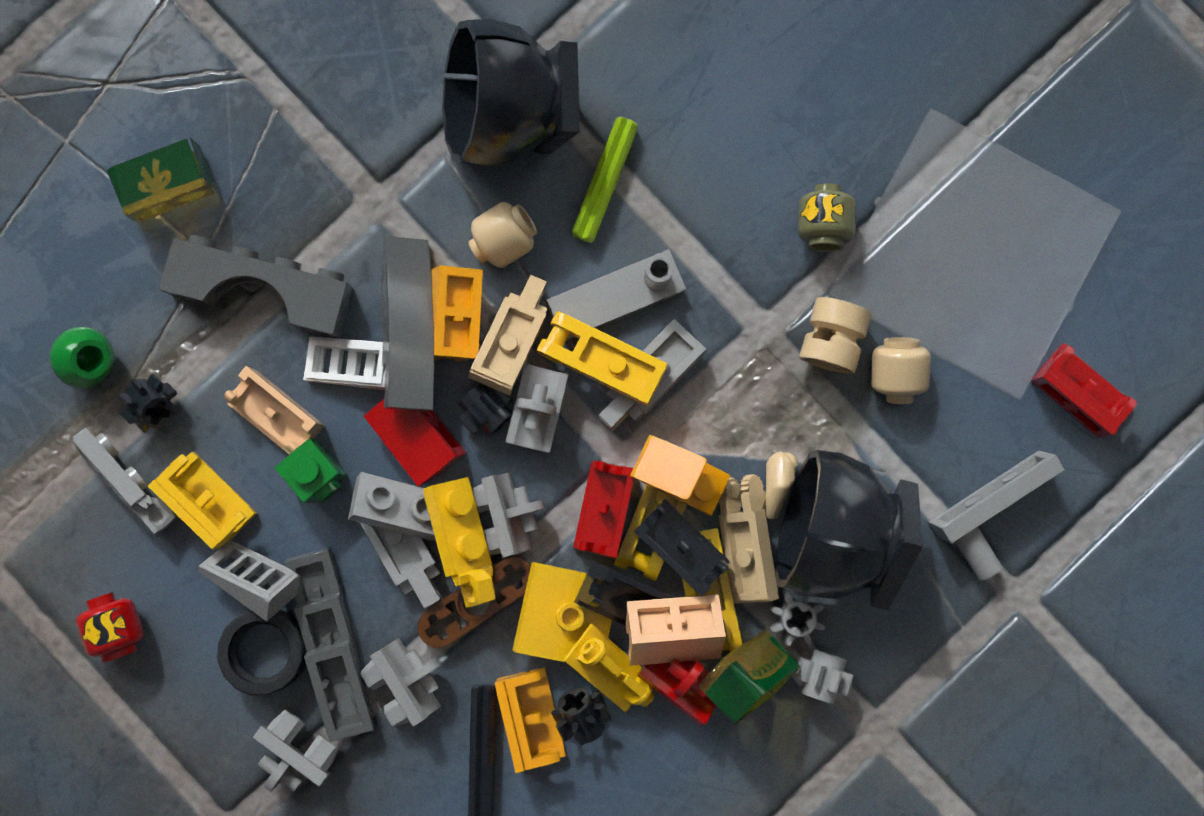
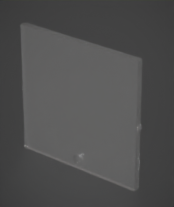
[827,108,1121,400]

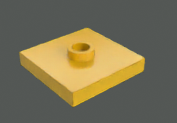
[512,562,612,662]

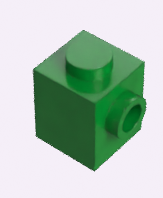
[274,438,348,504]

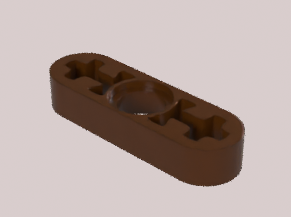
[418,556,531,648]

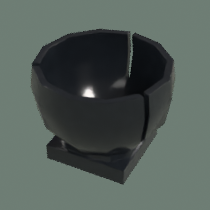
[442,19,580,167]
[775,450,923,610]

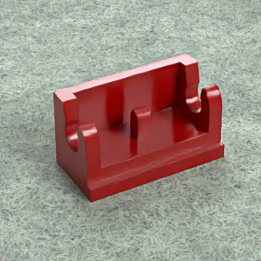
[1030,343,1138,438]
[363,399,467,487]
[573,461,634,558]

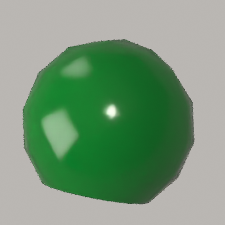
[49,326,115,388]

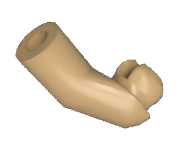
[762,452,798,519]

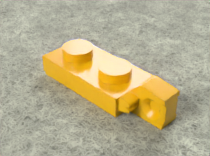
[423,477,495,607]

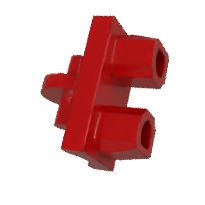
[637,659,717,727]

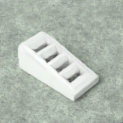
[303,337,386,390]

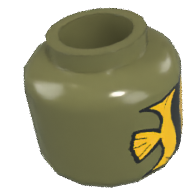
[798,183,856,252]

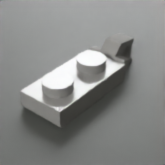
[599,319,707,431]
[72,427,176,537]
[360,523,443,609]

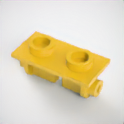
[564,624,655,713]

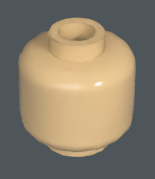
[469,202,537,268]
[871,337,931,404]

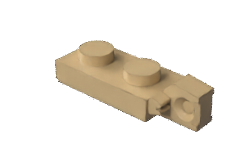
[468,275,547,395]

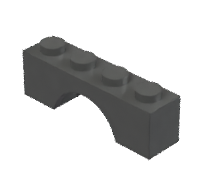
[159,235,354,339]

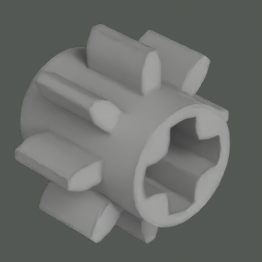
[769,591,825,646]
[794,649,854,704]

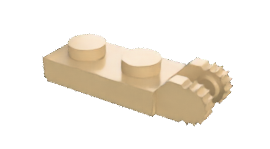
[718,474,779,604]

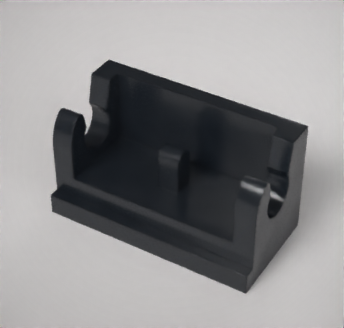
[633,499,730,596]
[574,561,674,626]

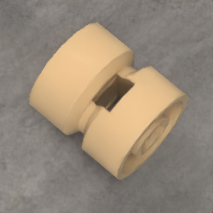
[799,297,872,375]

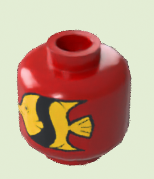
[75,592,144,663]

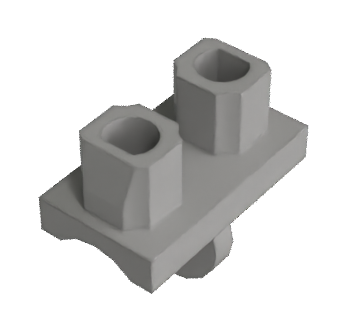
[506,364,569,453]
[472,472,545,558]
[360,638,441,727]
[253,710,339,792]

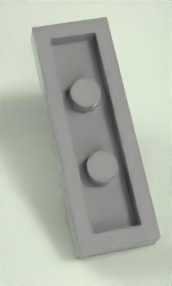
[547,249,686,341]
[928,450,1065,580]

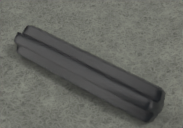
[468,684,496,816]

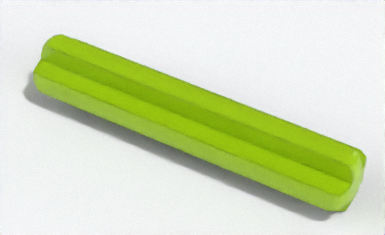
[572,117,638,243]

